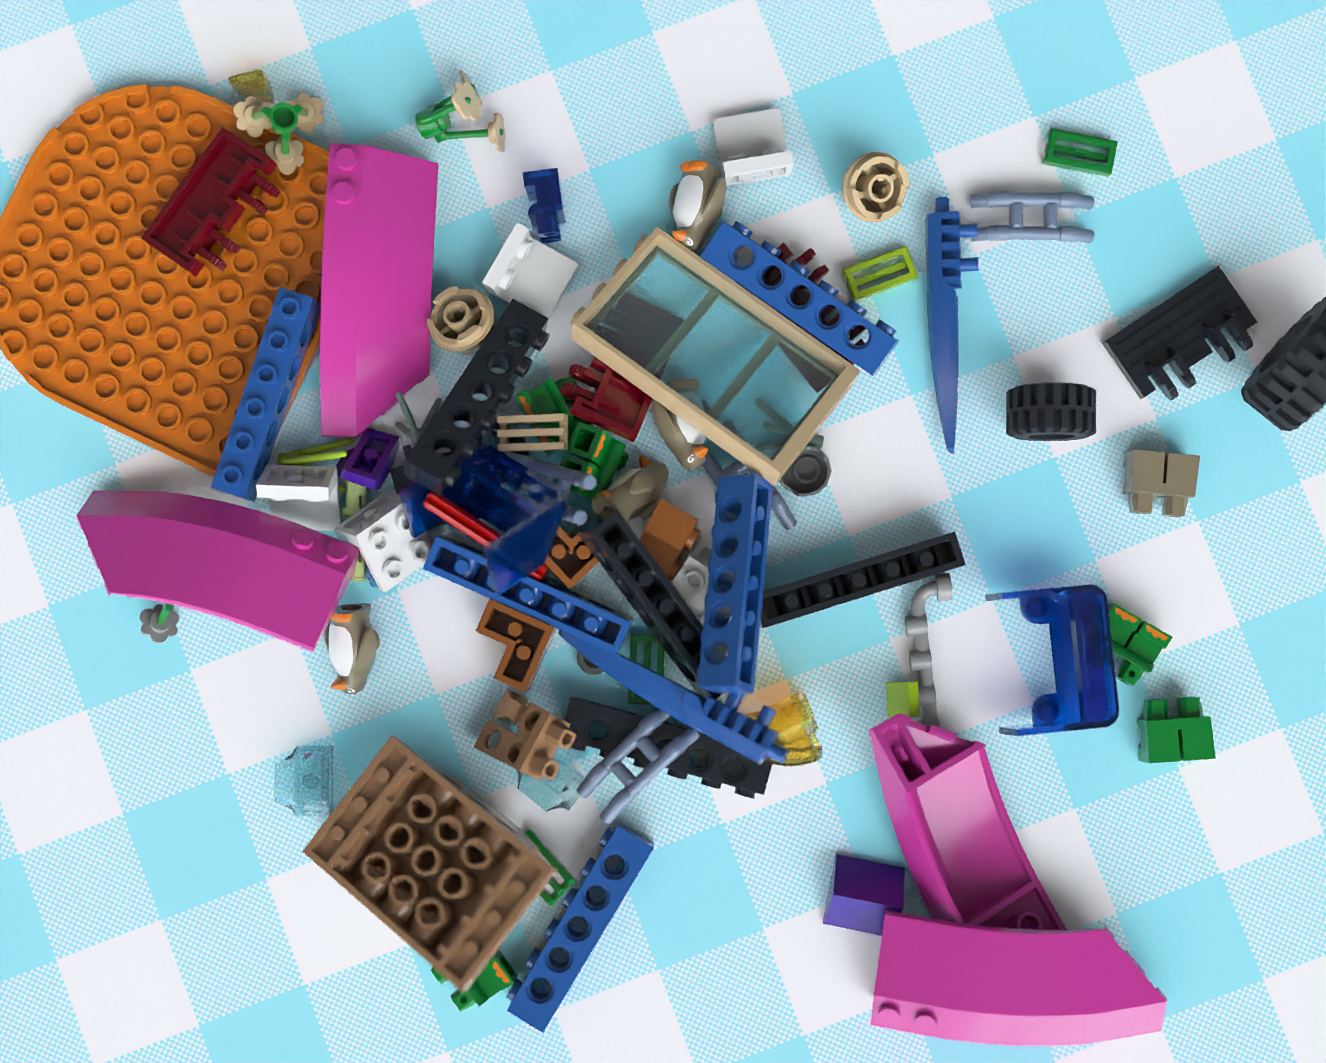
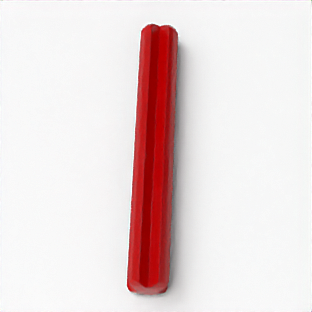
[423,491,548,580]

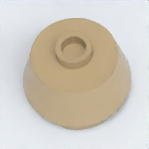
[841,152,910,222]
[427,286,495,355]

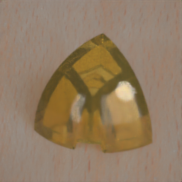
[747,692,823,766]

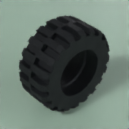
[1241,297,1326,431]

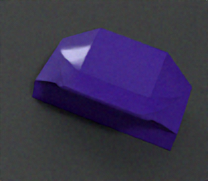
[335,428,400,490]

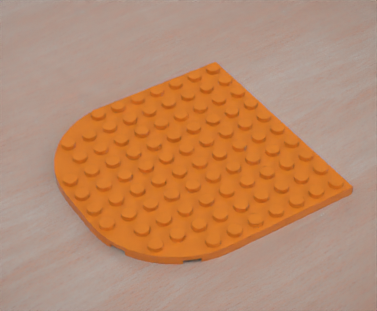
[0,84,329,477]

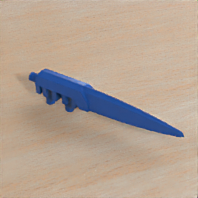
[925,197,979,454]
[558,629,789,764]

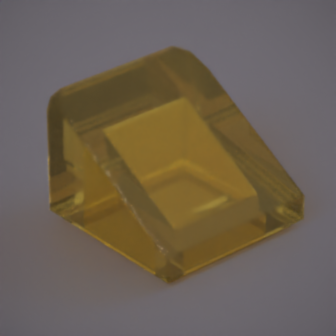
[228,69,275,104]

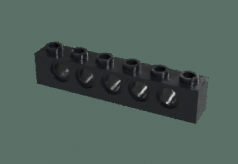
[403,299,550,496]
[577,510,726,699]
[760,531,966,629]
[564,696,774,799]

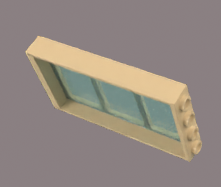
[570,227,861,486]

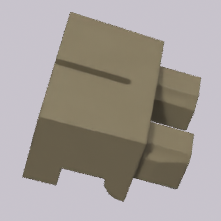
[1123,449,1200,518]

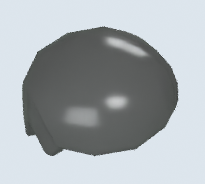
[779,444,832,497]

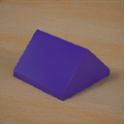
[823,854,905,936]

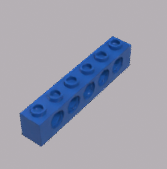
[700,221,899,376]
[210,287,321,502]
[697,474,773,693]
[423,535,634,655]
[506,822,654,1033]

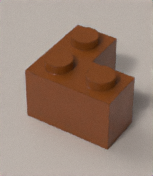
[639,499,700,581]
[518,512,598,589]
[475,599,557,693]

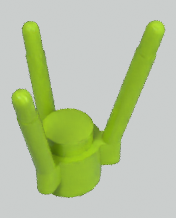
[277,438,354,493]

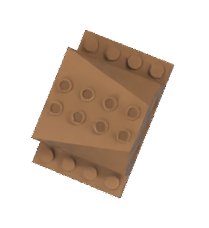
[302,735,557,992]

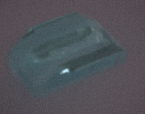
[274,745,333,817]
[517,753,585,812]

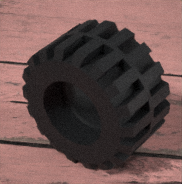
[1006,382,1096,441]

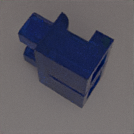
[522,168,566,244]

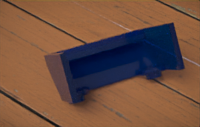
[398,444,567,596]
[985,585,1119,737]

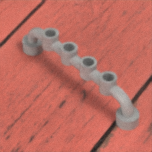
[905,573,953,728]

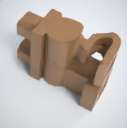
[474,688,576,781]

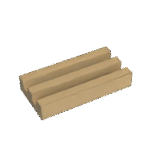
[497,414,568,452]

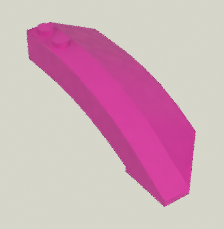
[320,143,439,438]
[76,490,359,652]
[868,713,1067,930]
[870,910,1167,1046]

